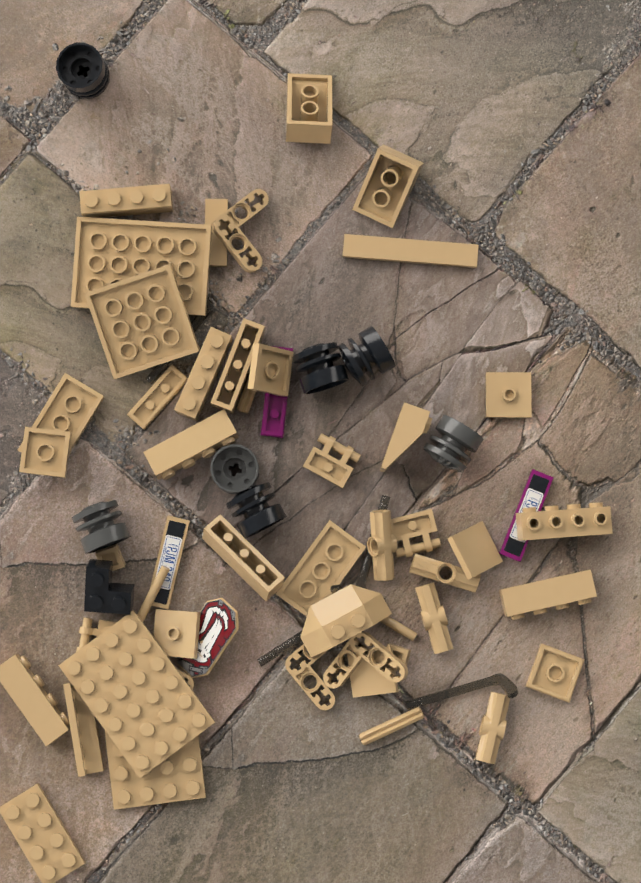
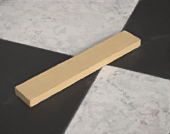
[342,234,479,268]

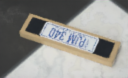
[150,515,190,610]

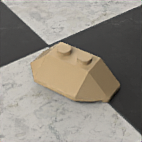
[300,584,392,658]

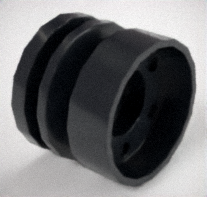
[56,42,110,99]
[338,326,396,386]
[292,342,349,395]
[226,482,287,539]

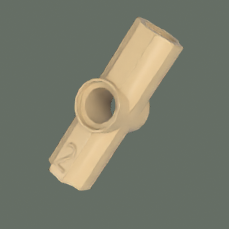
[367,509,397,581]
[409,554,481,593]
[415,582,454,654]
[475,691,511,764]

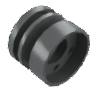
[423,415,484,473]
[210,444,259,494]
[72,500,131,554]

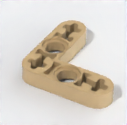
[213,189,269,273]
[323,631,408,689]
[285,644,335,710]

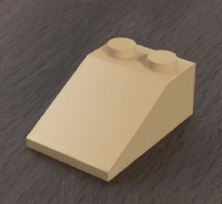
[286,73,332,144]
[352,144,424,228]
[380,402,432,472]

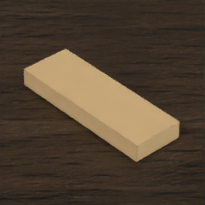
[205,199,228,267]
[127,364,188,430]

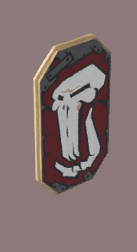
[177,598,239,678]

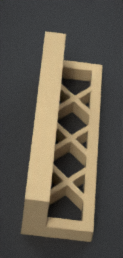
[63,683,104,777]

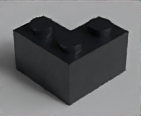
[84,559,135,615]

